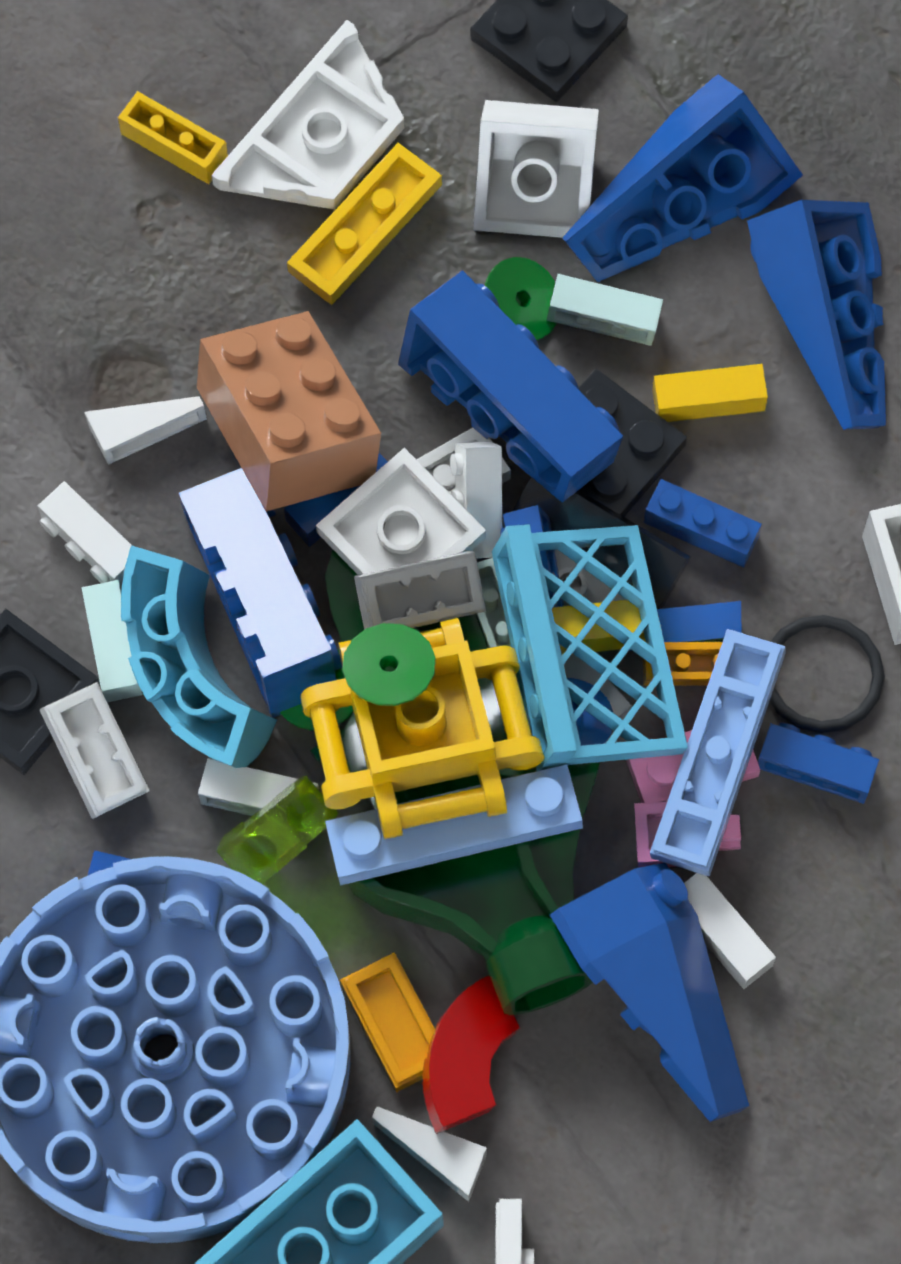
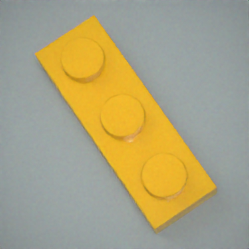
[287,143,442,305]

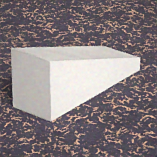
[85,396,207,465]
[372,1106,487,1202]

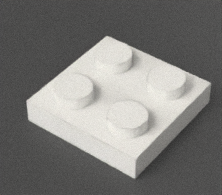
[316,448,486,575]

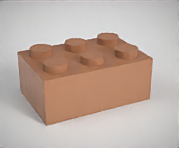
[197,311,381,512]

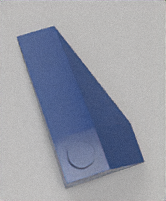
[562,74,803,282]
[747,200,886,430]
[550,863,749,1122]

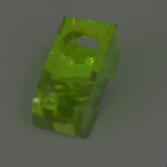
[216,775,338,884]

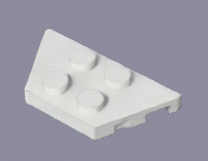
[211,20,404,210]

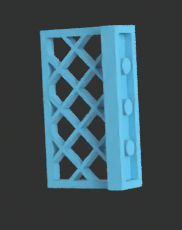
[492,524,688,771]

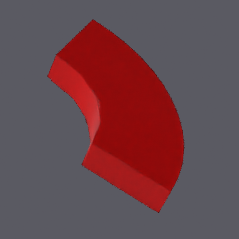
[423,975,520,1134]

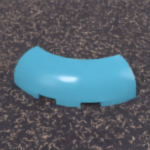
[121,546,277,768]

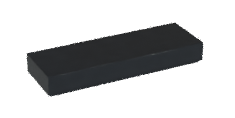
[512,477,691,609]

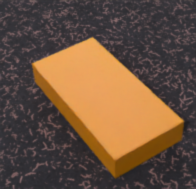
[340,952,435,1093]

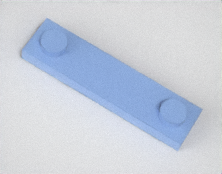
[650,629,786,877]
[325,764,583,885]

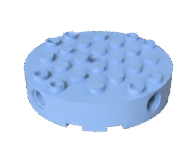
[0,856,351,1243]

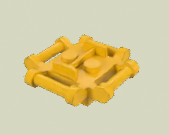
[300,618,544,840]

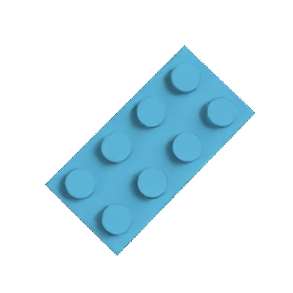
[195,1119,444,1264]

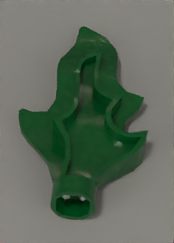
[310,549,600,1015]

